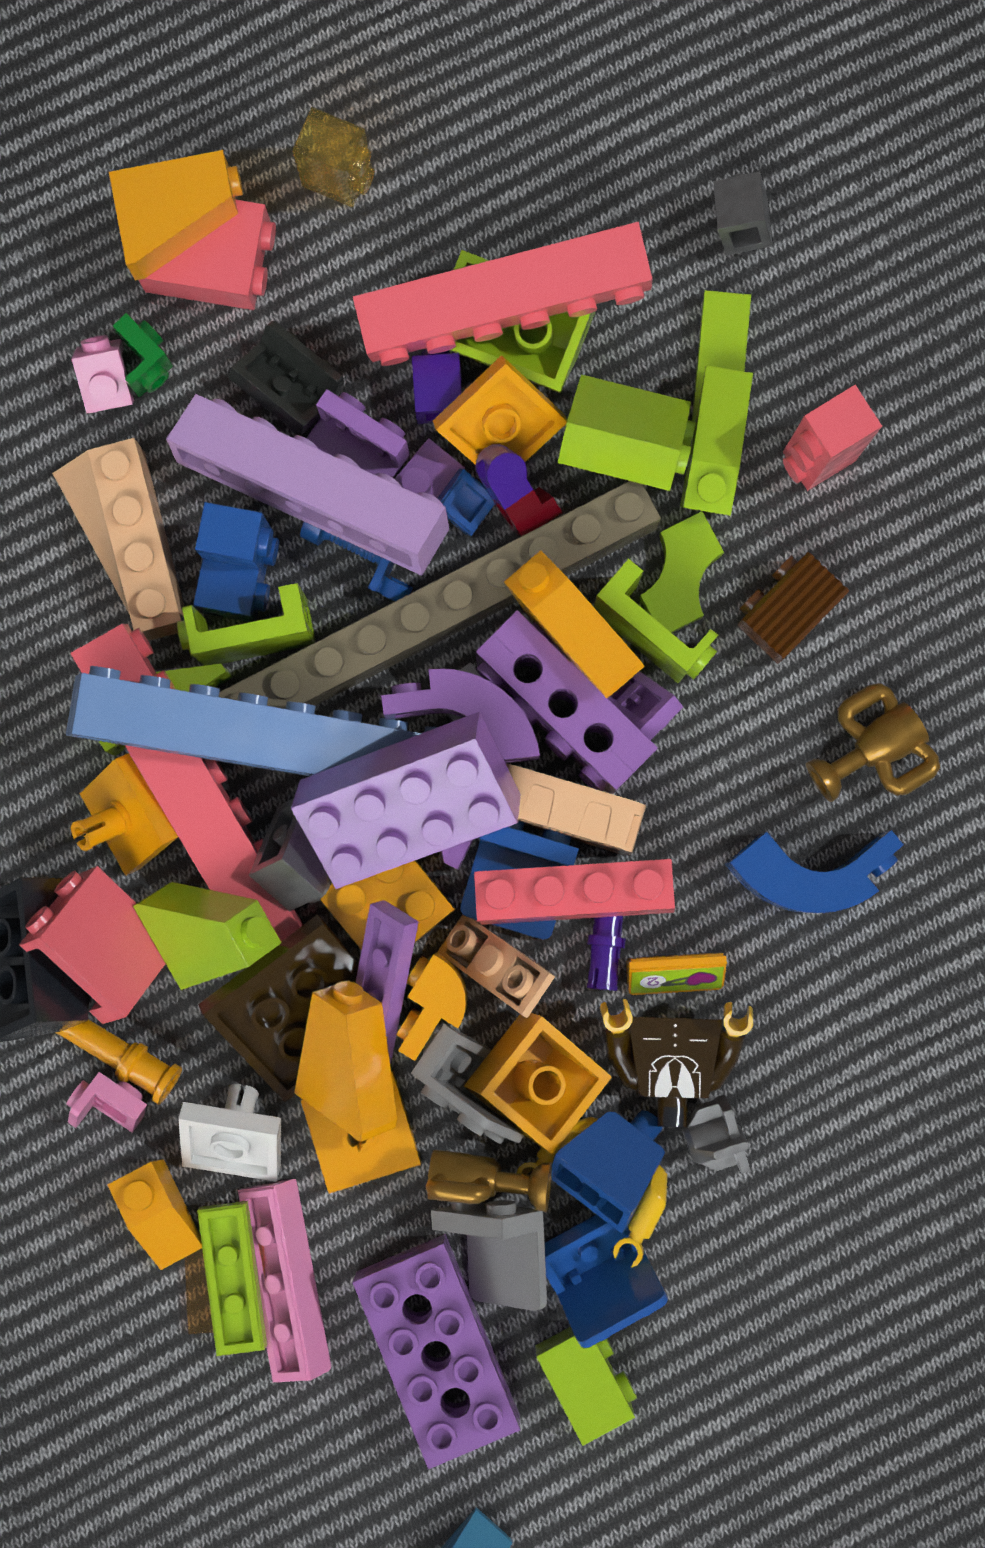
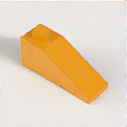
[504,550,645,699]

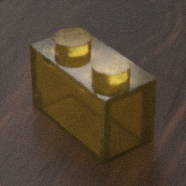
[292,107,375,208]

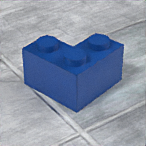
[193,502,279,622]

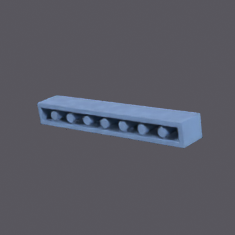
[66,666,437,776]

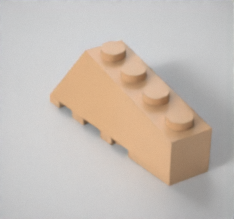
[52,438,185,641]

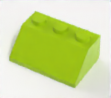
[450,250,595,393]

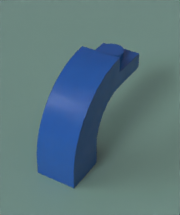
[725,830,904,913]

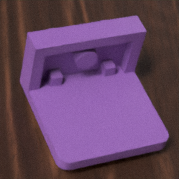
[307,389,410,478]

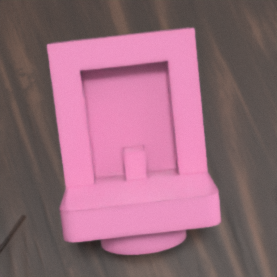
[72,335,134,413]
[66,1072,147,1133]

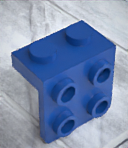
[460,821,579,940]
[544,1214,668,1348]

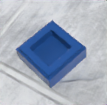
[437,469,495,536]

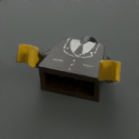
[600,999,753,1127]

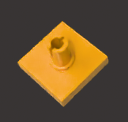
[433,355,567,465]
[71,753,178,876]
[301,1070,422,1194]

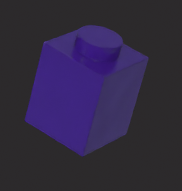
[412,349,462,424]

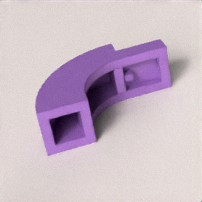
[381,669,540,763]

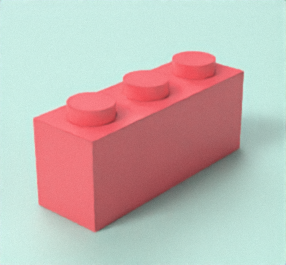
[783,385,882,491]

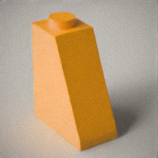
[109,150,243,281]
[294,980,397,1142]

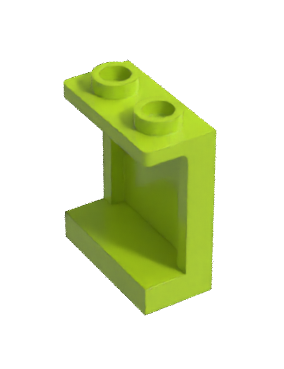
[594,559,718,683]
[177,583,316,666]

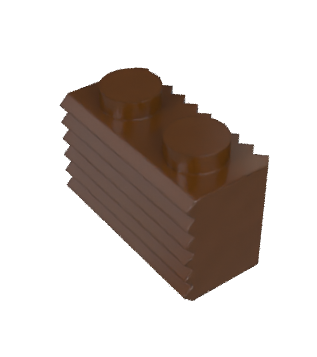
[737,552,849,664]

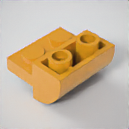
[396,953,467,1061]

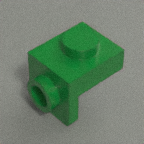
[113,313,173,397]

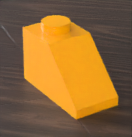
[107,1159,202,1270]

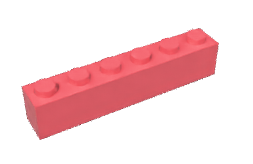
[353,222,653,366]

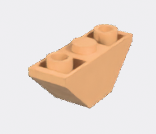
[437,914,555,1018]

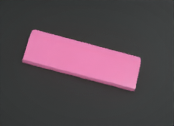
[238,1179,331,1382]

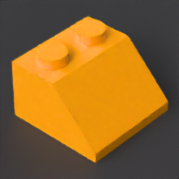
[464,1013,612,1155]

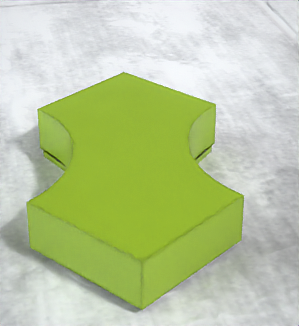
[639,511,724,633]

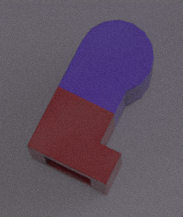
[476,444,562,537]

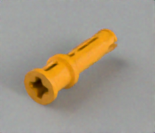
[55,1019,182,1105]

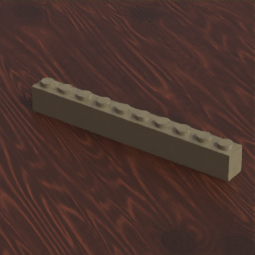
[219,481,661,709]

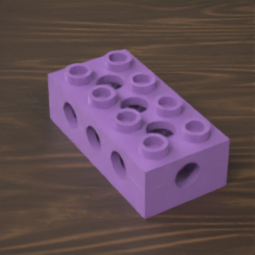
[476,610,658,794]
[352,1234,520,1470]

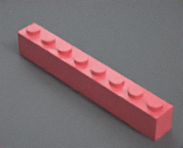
[70,624,304,942]

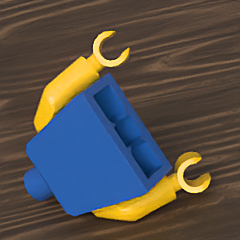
[517,1110,667,1268]

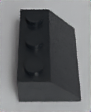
[0,877,89,1042]

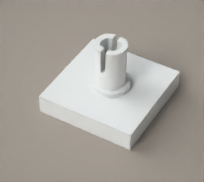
[179,1084,281,1182]

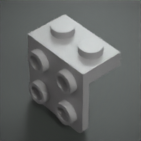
[411,1024,524,1144]
[431,1200,547,1311]

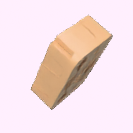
[506,764,646,856]

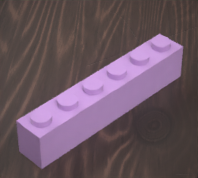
[166,394,449,576]

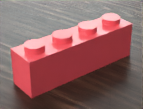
[474,859,675,925]

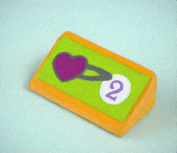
[626,953,727,995]

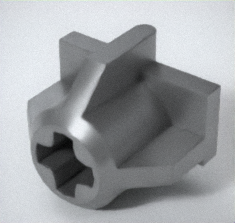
[682,1094,751,1174]

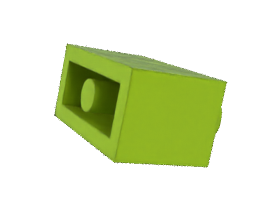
[535,1327,637,1446]

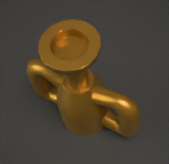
[806,683,940,802]
[426,1150,552,1212]

